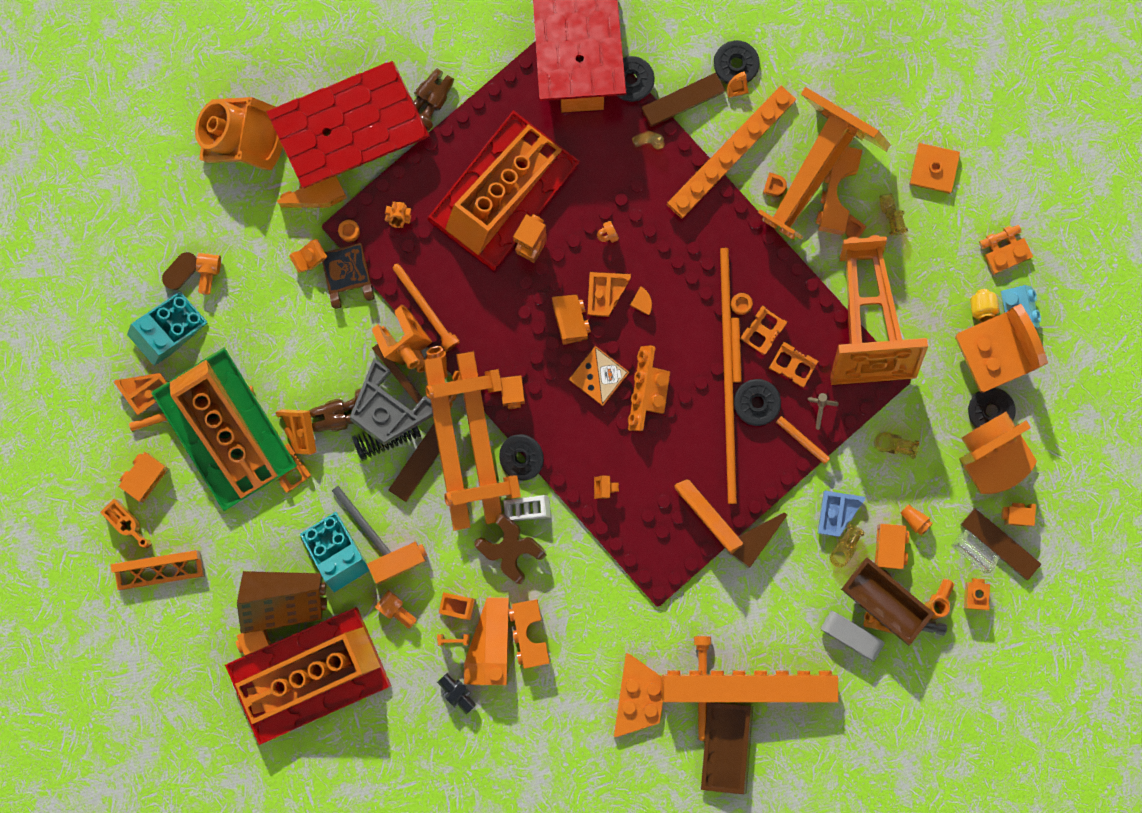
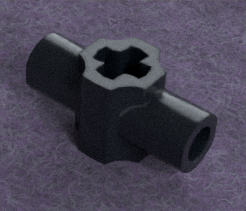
[437,673,477,714]

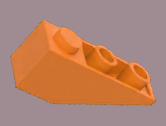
[277,176,347,208]

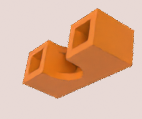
[508,599,550,669]

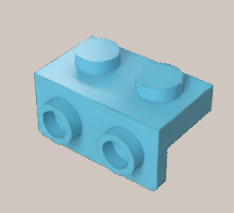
[1001,285,1041,329]

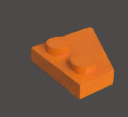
[276,409,317,455]

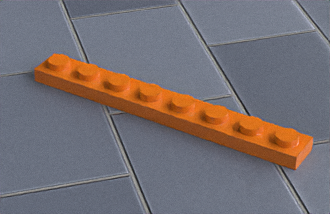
[667,85,796,219]

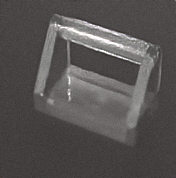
[951,529,999,574]

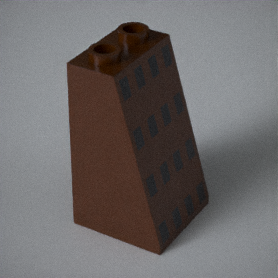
[237,571,327,633]

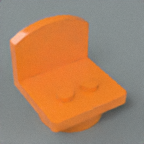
[195,97,283,170]
[955,304,1048,393]
[959,411,1037,494]

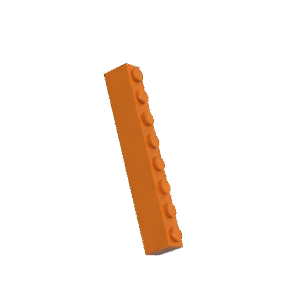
[662,670,838,702]

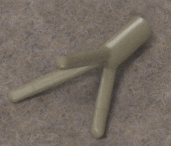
[808,393,839,430]

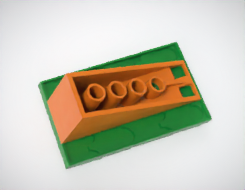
[151,347,297,512]

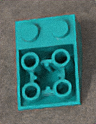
[127,291,208,366]
[300,512,370,592]

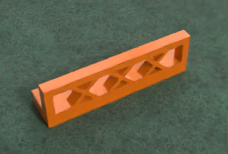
[111,550,204,590]

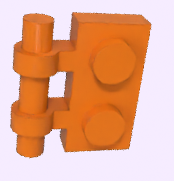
[979,225,1033,275]

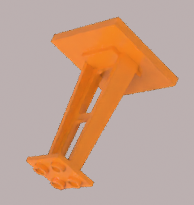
[758,87,891,240]
[830,235,928,385]

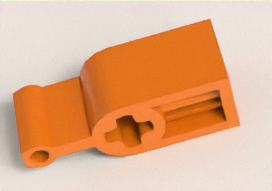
[100,499,152,548]

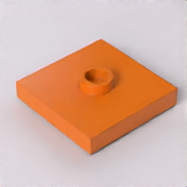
[909,143,960,194]

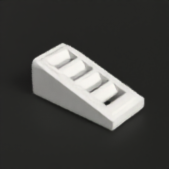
[503,495,551,521]

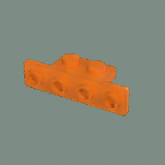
[628,345,670,431]

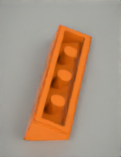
[675,480,743,554]

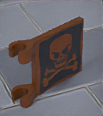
[322,243,375,309]

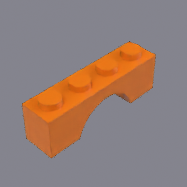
[816,147,862,236]
[513,214,547,263]

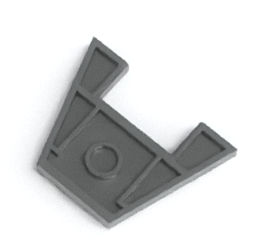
[350,358,433,445]

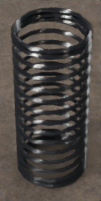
[352,426,421,461]

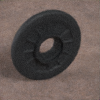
[714,40,760,84]
[617,56,655,102]
[734,379,781,426]
[968,387,1016,428]
[499,434,544,481]

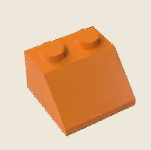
[552,295,591,345]

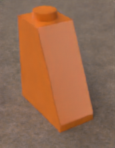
[367,541,428,584]

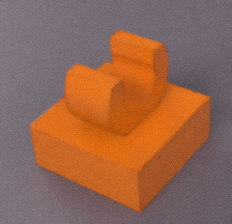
[594,476,619,499]

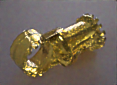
[880,193,908,236]
[874,432,919,459]
[830,523,865,568]

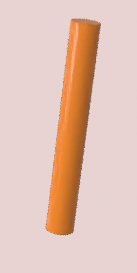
[731,318,742,383]
[776,416,830,464]

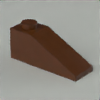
[728,513,787,568]

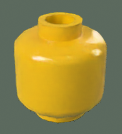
[970,289,1000,322]

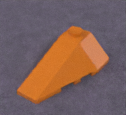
[464,598,509,685]

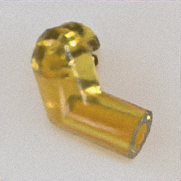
[632,131,665,150]

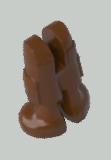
[413,68,455,131]
[308,388,361,432]

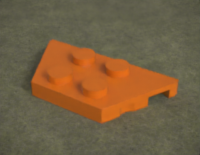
[614,653,663,737]

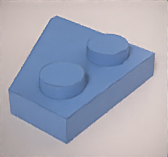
[817,491,865,537]

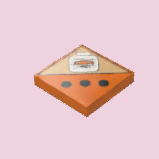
[569,346,629,406]

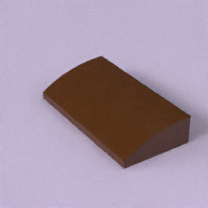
[841,557,935,646]
[701,702,754,795]

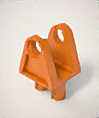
[372,305,432,373]

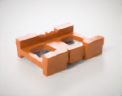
[740,305,787,355]
[769,342,818,388]
[278,443,311,493]
[437,634,470,645]

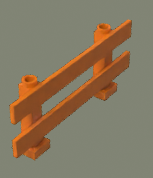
[423,352,521,531]

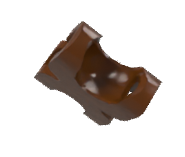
[474,513,547,584]

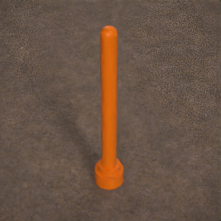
[393,264,460,352]
[694,636,711,741]

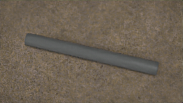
[332,486,391,556]

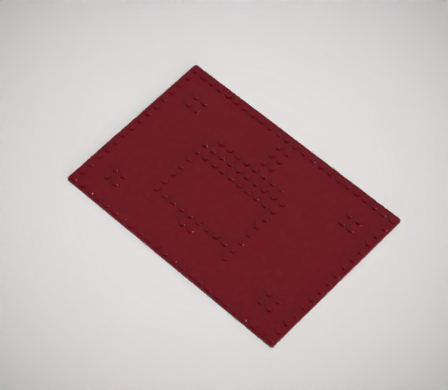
[322,41,911,606]

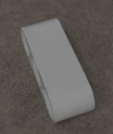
[820,610,885,662]

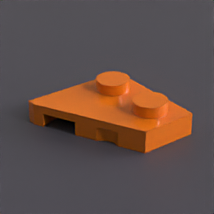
[587,272,631,317]
[114,373,167,415]

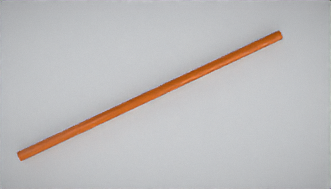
[720,248,737,504]

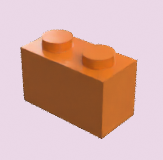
[118,452,169,503]
[875,524,909,570]

